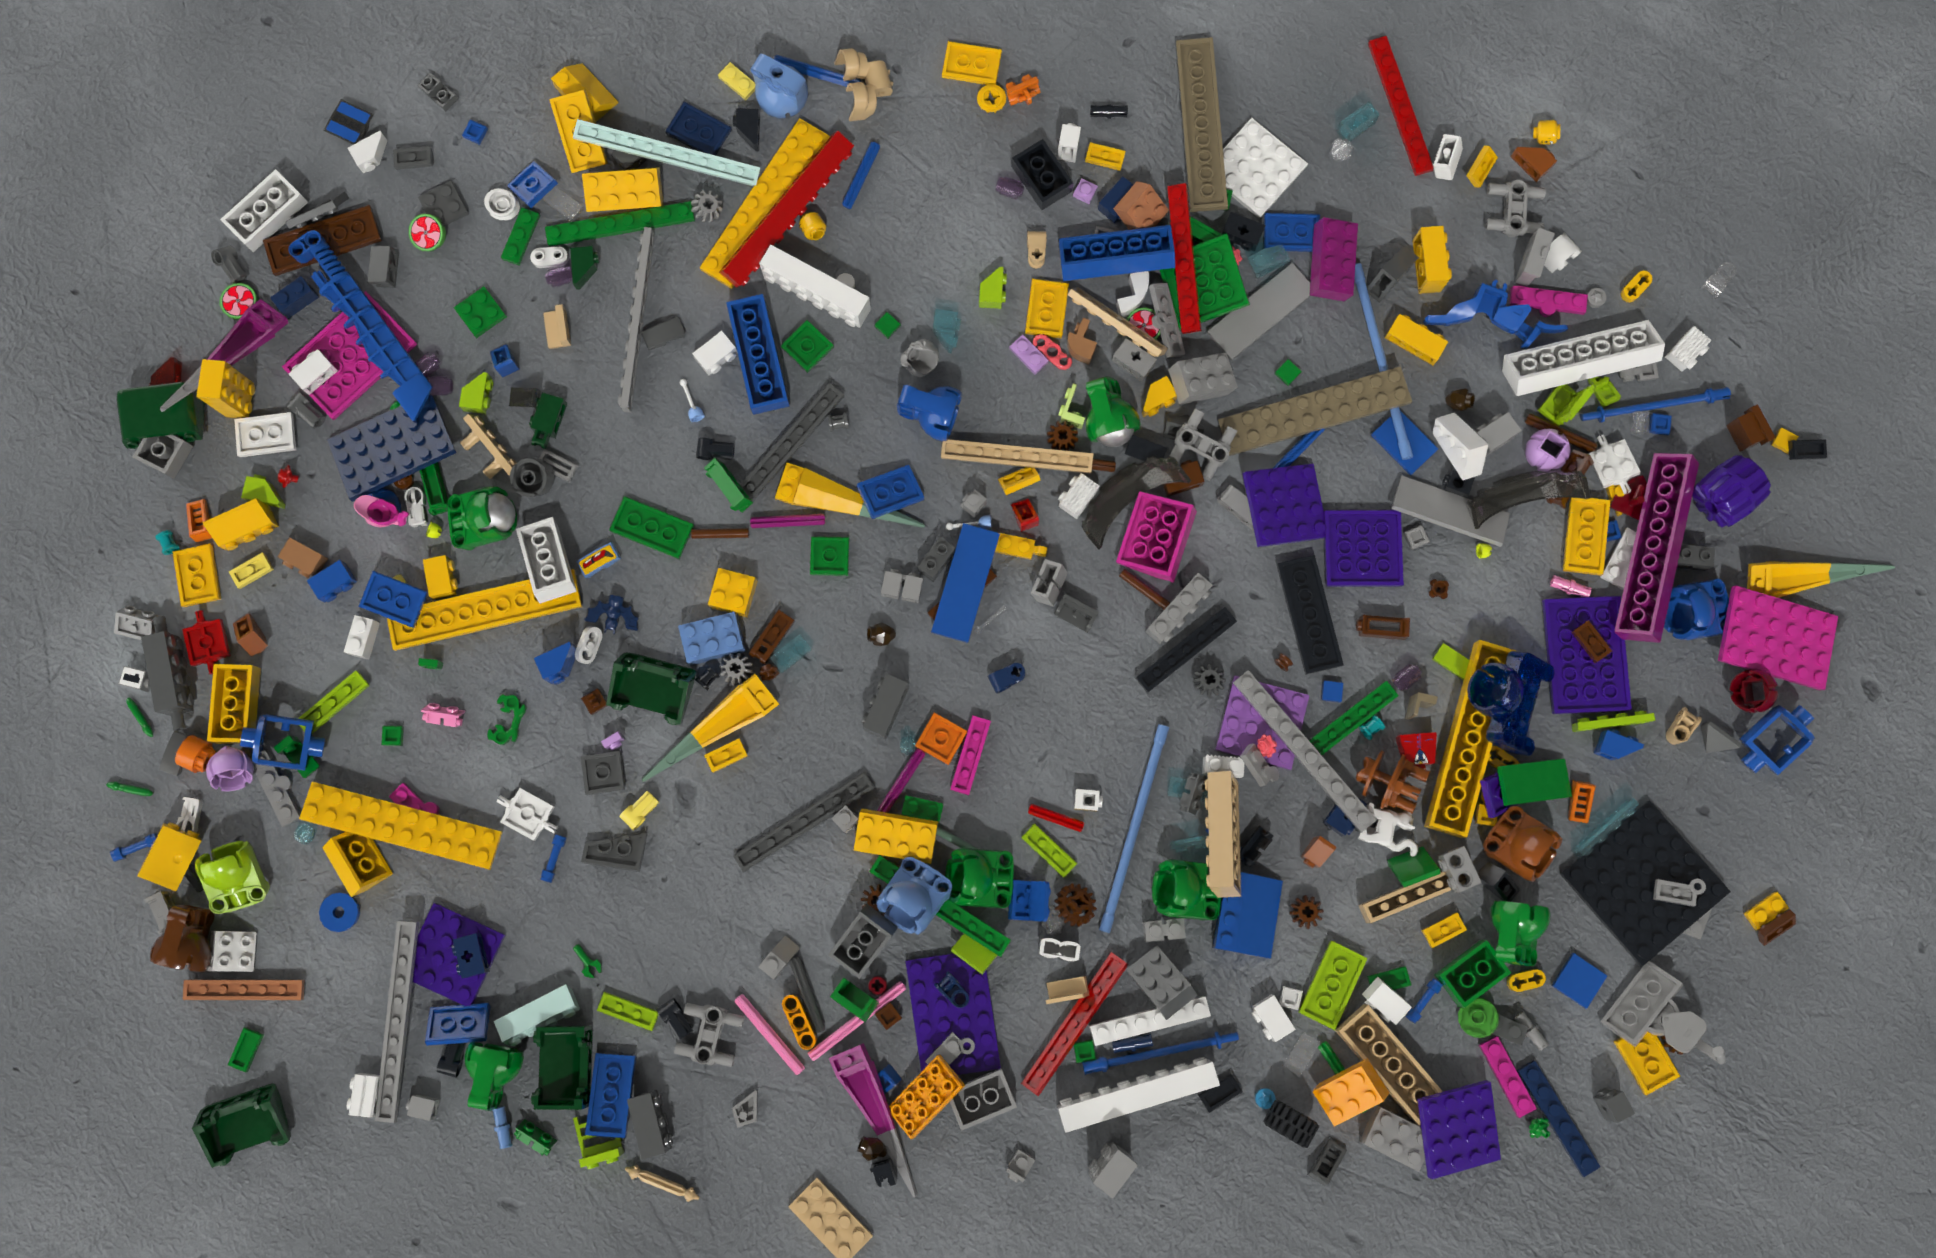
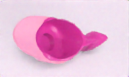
[354,495,409,528]

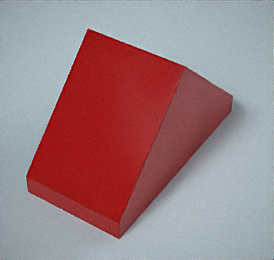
[1010,498,1039,532]

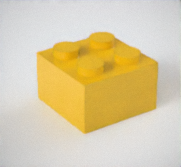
[708,568,758,617]

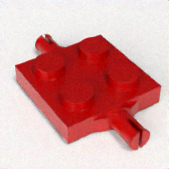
[182,610,231,675]

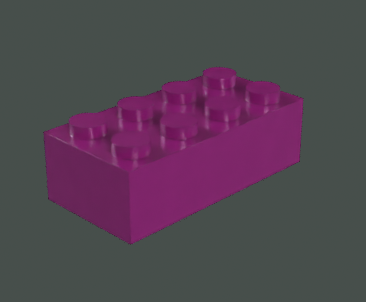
[1309,217,1358,302]

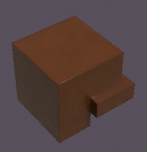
[1726,404,1776,452]

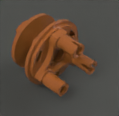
[1356,750,1430,814]

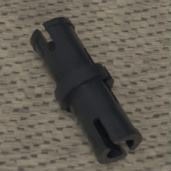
[1090,104,1128,119]

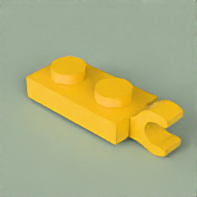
[995,533,1047,560]

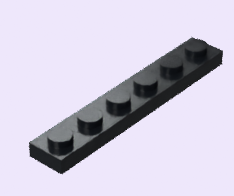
[1135,607,1237,693]

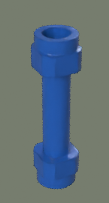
[110,833,158,862]
[540,834,566,883]
[1405,978,1443,1024]

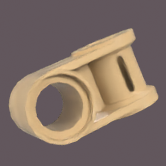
[1027,231,1046,269]
[1666,707,1702,745]

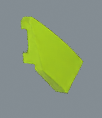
[1587,376,1621,408]

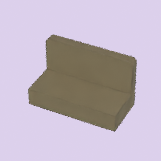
[1405,692,1438,720]

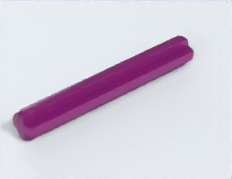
[750,514,825,528]
[877,748,925,813]

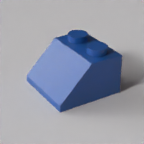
[534,642,577,685]

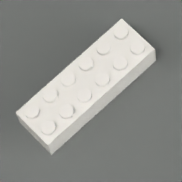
[759,245,871,328]

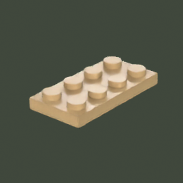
[788,1177,873,1258]

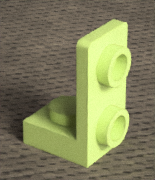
[1059,383,1085,429]

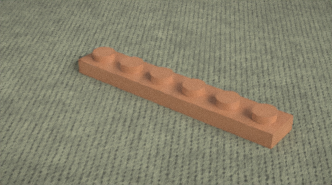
[183,980,305,1000]

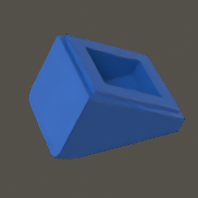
[878,1064,901,1094]

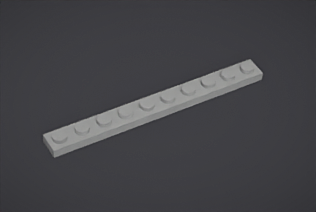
[618,227,655,413]
[1233,670,1376,833]
[375,920,419,1123]

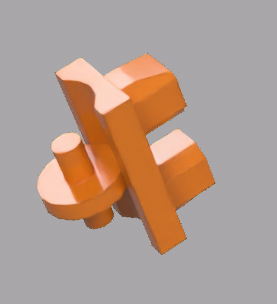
[1006,74,1041,106]

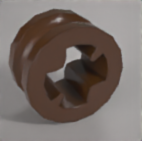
[1274,653,1293,672]

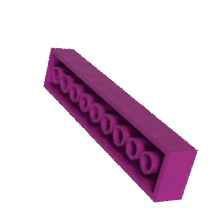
[1614,453,1699,643]

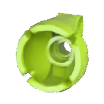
[195,841,270,914]

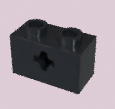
[1222,212,1266,251]

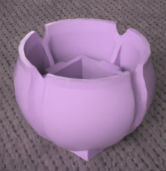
[1525,429,1571,472]
[206,746,254,791]

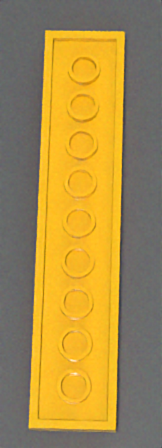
[700,118,830,289]
[387,569,582,651]
[299,782,503,870]

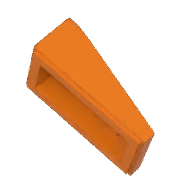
[186,499,212,542]
[1568,780,1596,823]

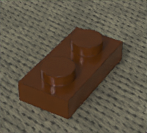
[1571,620,1612,663]
[1758,909,1796,946]

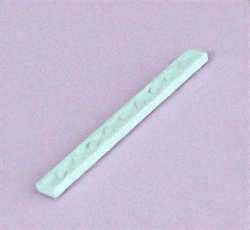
[573,119,760,186]

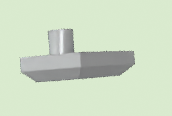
[732,1090,758,1128]

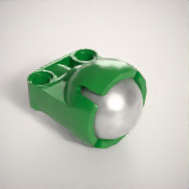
[1086,376,1141,447]
[448,486,517,550]

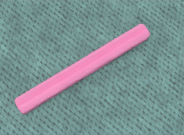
[734,994,805,1075]

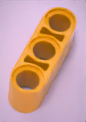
[782,994,817,1050]

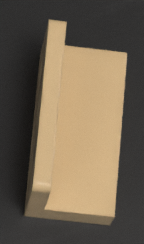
[543,304,571,349]
[1046,976,1090,1004]

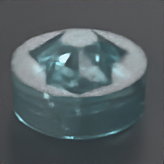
[294,824,315,844]

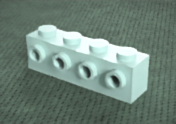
[494,984,580,1046]

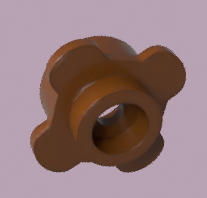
[1429,579,1449,599]
[759,664,779,681]

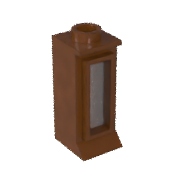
[1356,614,1410,640]

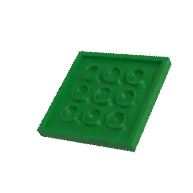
[1160,234,1250,331]

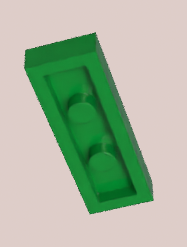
[501,207,540,266]

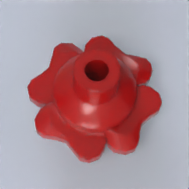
[278,465,299,488]

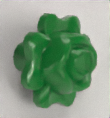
[1529,1118,1550,1138]

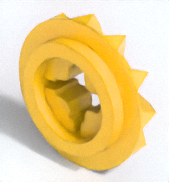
[977,84,1006,113]

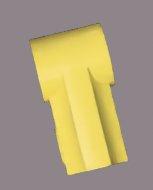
[619,791,660,831]

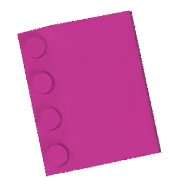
[1116,491,1197,582]

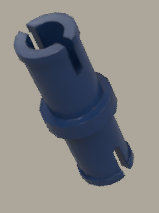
[1112,1034,1153,1053]

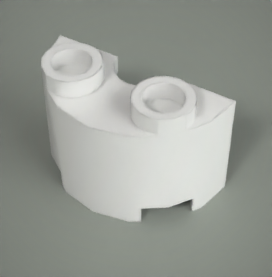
[1544,232,1582,273]

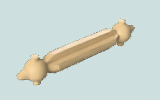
[625,1165,700,1202]

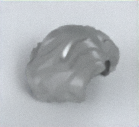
[900,339,939,377]

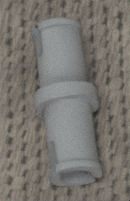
[1513,1011,1549,1051]

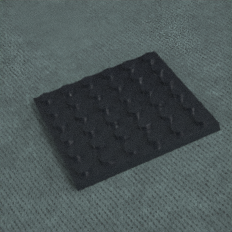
[1560,800,1731,967]

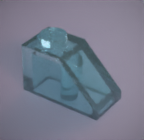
[1247,244,1291,279]

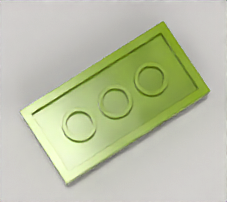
[1298,941,1368,1030]

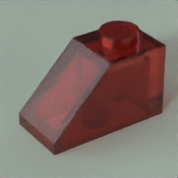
[149,357,182,386]

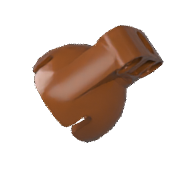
[1483,806,1562,882]

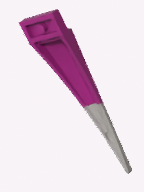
[160,299,288,412]
[829,1043,917,1198]

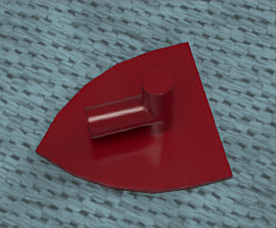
[1610,475,1647,520]

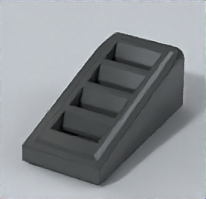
[1308,1139,1347,1186]

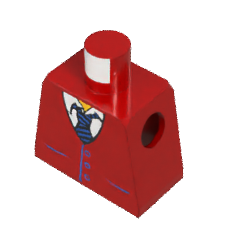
[1395,732,1437,770]

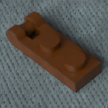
[749,610,795,665]

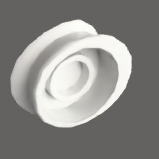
[484,188,520,220]

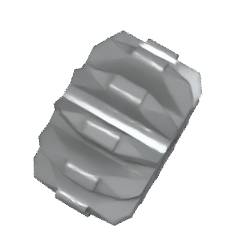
[691,190,723,222]
[720,653,753,686]

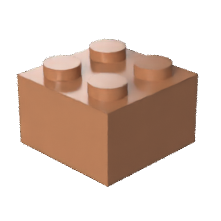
[1113,181,1169,230]

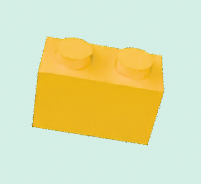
[423,555,458,600]

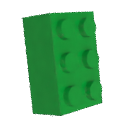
[1434,940,1511,1008]

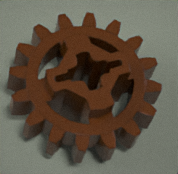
[1054,883,1097,927]

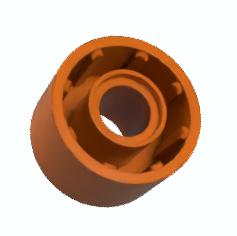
[175,735,216,773]

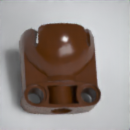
[150,905,215,972]

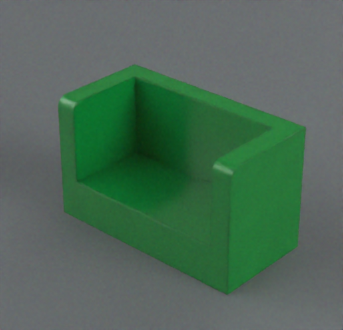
[830,978,879,1022]

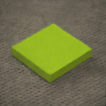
[951,934,998,974]

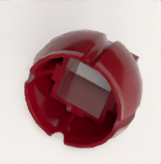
[1730,669,1778,713]

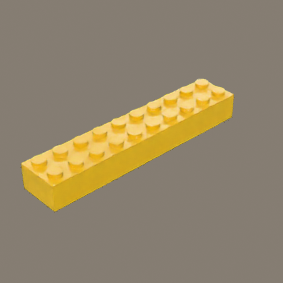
[1424,640,1517,838]

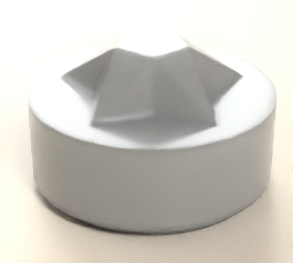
[1587,288,1606,308]

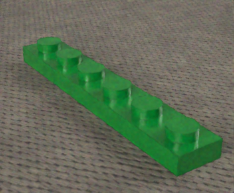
[1309,681,1399,755]

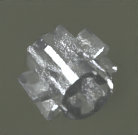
[1330,138,1354,161]

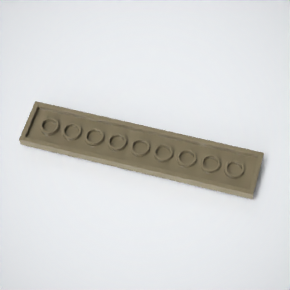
[1176,37,1228,212]
[1218,366,1412,456]

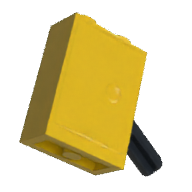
[137,822,204,893]

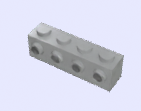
[1146,573,1212,645]

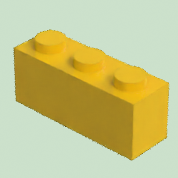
[1385,314,1448,366]

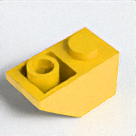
[1142,376,1177,418]

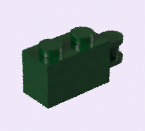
[529,392,567,449]

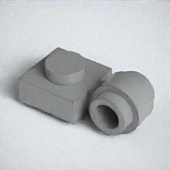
[1619,362,1659,382]

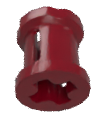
[868,976,887,995]

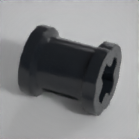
[695,665,720,691]

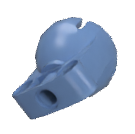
[750,54,808,119]
[876,857,952,935]

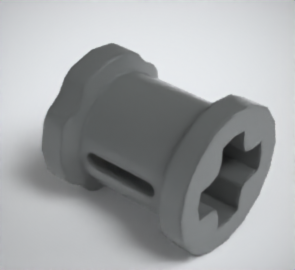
[828,412,849,432]

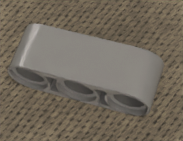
[1217,485,1254,531]

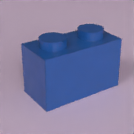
[307,560,357,603]

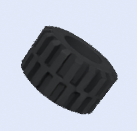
[1263,1100,1319,1148]

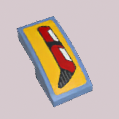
[577,542,621,578]

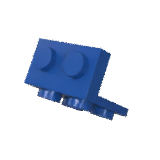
[1008,880,1051,922]

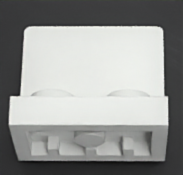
[208,931,257,972]

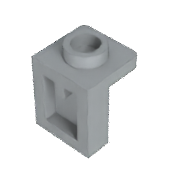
[1006,1149,1035,1183]

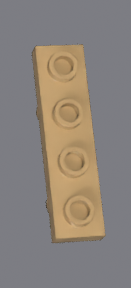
[460,414,517,479]

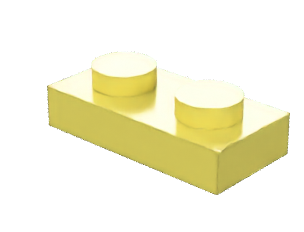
[718,62,756,100]
[229,552,274,589]

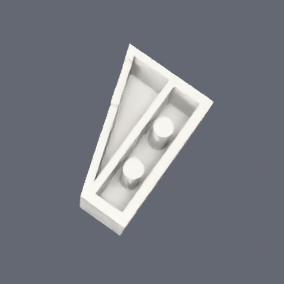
[1433,412,1489,480]

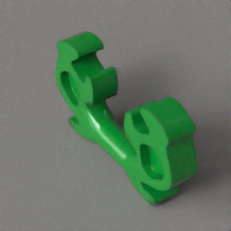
[487,694,527,745]

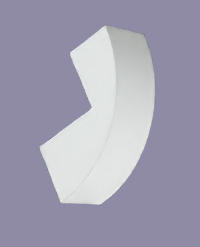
[1116,271,1149,318]

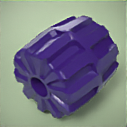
[1692,455,1771,527]

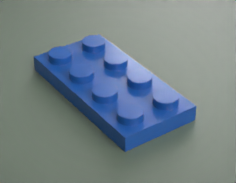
[585,1053,636,1138]

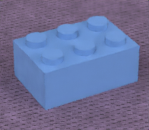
[678,612,746,666]

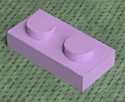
[1009,335,1049,375]

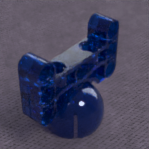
[1467,651,1555,756]

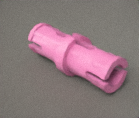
[1550,575,1592,598]

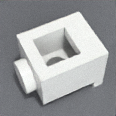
[1074,789,1103,812]

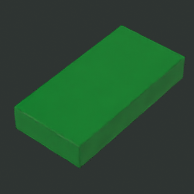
[1367,966,1411,990]
[228,1027,264,1072]

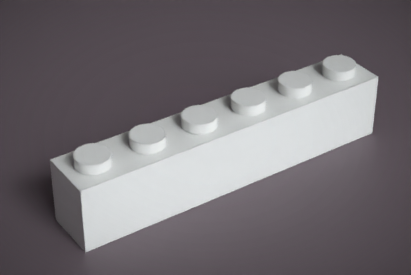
[1089,996,1211,1046]

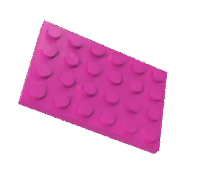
[282,291,417,420]
[1718,586,1838,691]

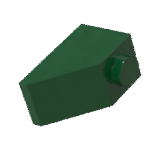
[570,246,600,290]

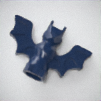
[584,595,638,634]

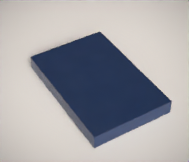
[665,102,732,156]

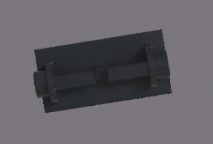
[1240,825,1273,867]

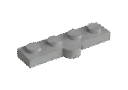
[1149,283,1185,358]
[250,750,300,827]

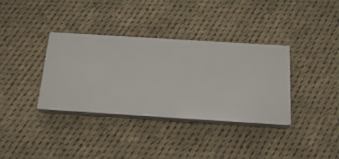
[1207,263,1310,361]
[1391,476,1510,547]

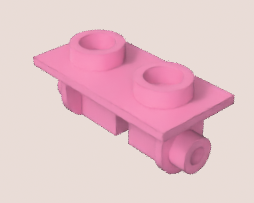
[421,703,465,728]

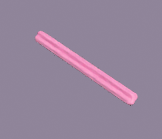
[808,981,906,1061]

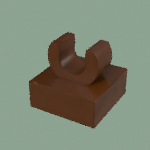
[581,688,607,715]

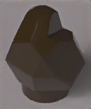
[1445,388,1475,411]
[867,622,896,646]
[857,1136,887,1161]

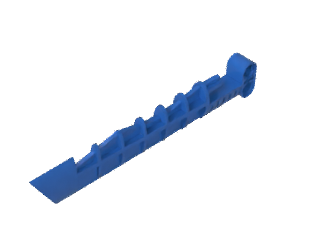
[289,230,432,421]

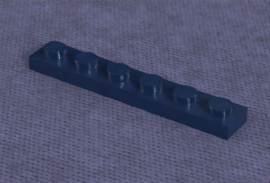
[1517,1061,1600,1177]

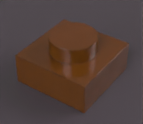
[875,1002,902,1030]

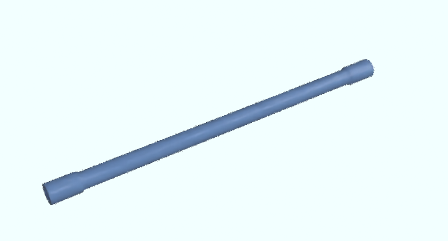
[1354,263,1413,460]
[1099,724,1169,933]

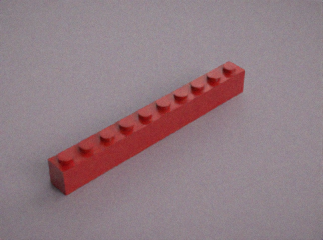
[719,131,854,287]

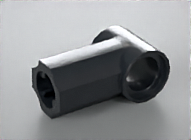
[696,438,735,460]
[657,998,694,1040]
[436,1043,467,1078]

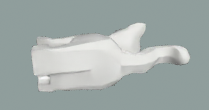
[1358,803,1418,857]

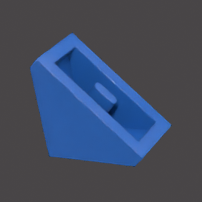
[490,344,519,378]

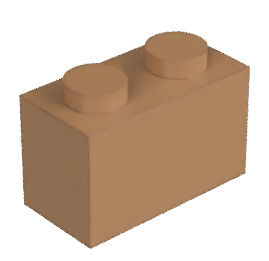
[278,537,328,578]

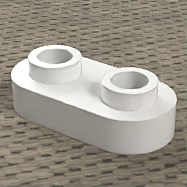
[530,247,569,268]
[575,626,602,664]

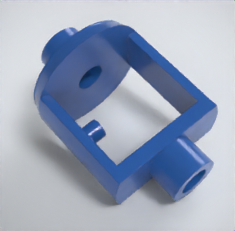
[1739,705,1815,775]
[240,714,325,771]

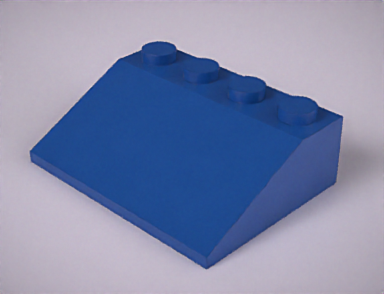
[1212,872,1283,959]

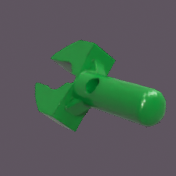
[573,944,602,978]

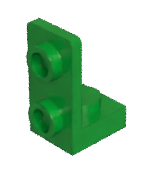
[274,735,320,778]

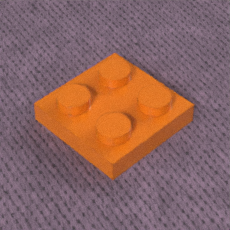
[915,713,968,765]

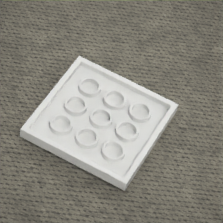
[1223,118,1308,219]

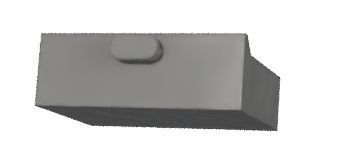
[1515,228,1555,287]

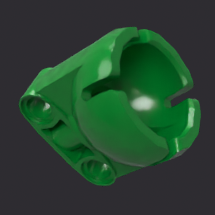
[945,848,1014,908]
[1152,859,1221,920]
[1490,901,1551,966]
[465,1042,524,1111]

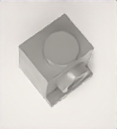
[960,490,987,518]

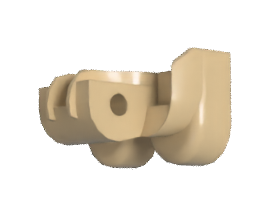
[834,48,893,121]

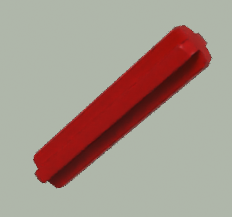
[1028,804,1084,832]

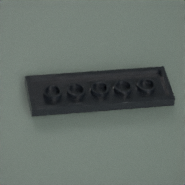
[1277,555,1344,675]

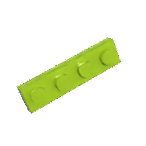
[298,670,370,734]
[1572,710,1655,732]

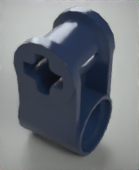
[987,663,1025,694]
[934,971,970,1008]

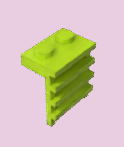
[1537,384,1595,426]
[573,1117,625,1170]

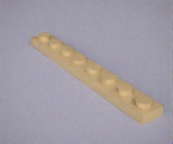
[941,439,1094,473]

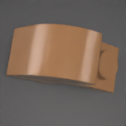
[1067,318,1097,365]

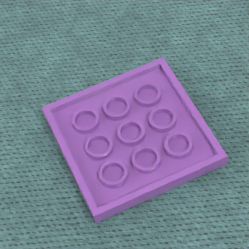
[1215,676,1309,770]

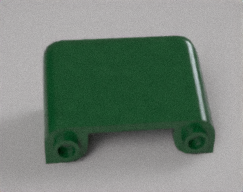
[116,382,205,449]
[606,652,696,725]
[531,1026,593,1110]
[192,1083,291,1168]

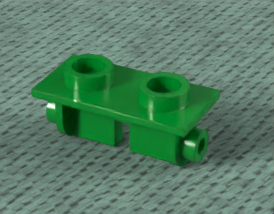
[514,1119,558,1156]

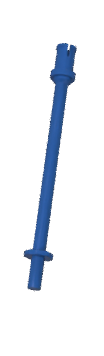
[1580,387,1731,423]
[1082,1032,1239,1075]

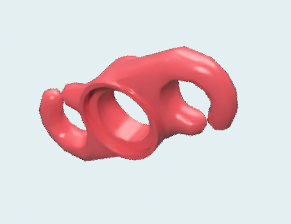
[1033,334,1072,370]

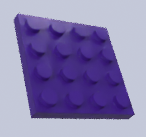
[1242,464,1326,547]
[1324,510,1404,587]
[412,903,506,1006]
[1417,1080,1501,1179]

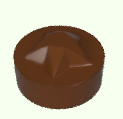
[394,474,414,490]

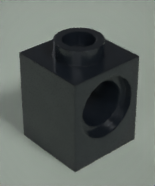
[1442,470,1475,498]

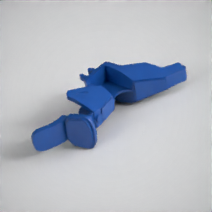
[1423,280,1568,349]

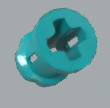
[155,530,180,555]
[1359,715,1385,740]

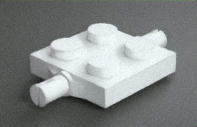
[1588,435,1641,494]
[496,788,558,841]

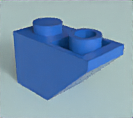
[1594,729,1644,760]

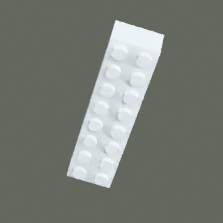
[1502,320,1665,396]
[1057,1057,1220,1133]

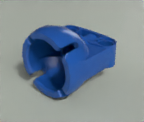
[897,385,962,441]
[1664,579,1729,640]

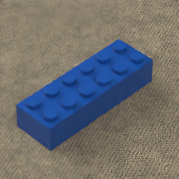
[1059,225,1175,281]
[726,294,790,415]

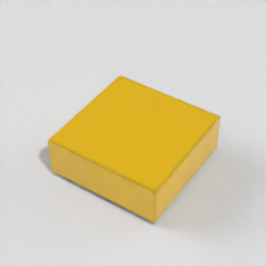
[1771,428,1799,454]

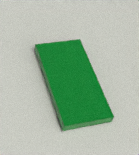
[609,496,694,560]
[1497,759,1572,806]

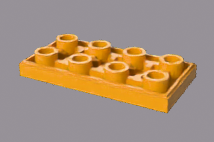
[889,1055,966,1139]

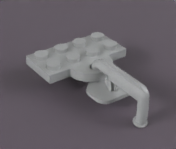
[1600,961,1726,1064]

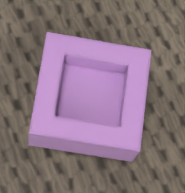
[1073,178,1098,204]
[601,732,625,750]

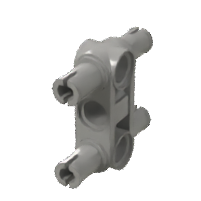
[1485,180,1546,238]
[1168,408,1237,481]
[674,1003,745,1067]

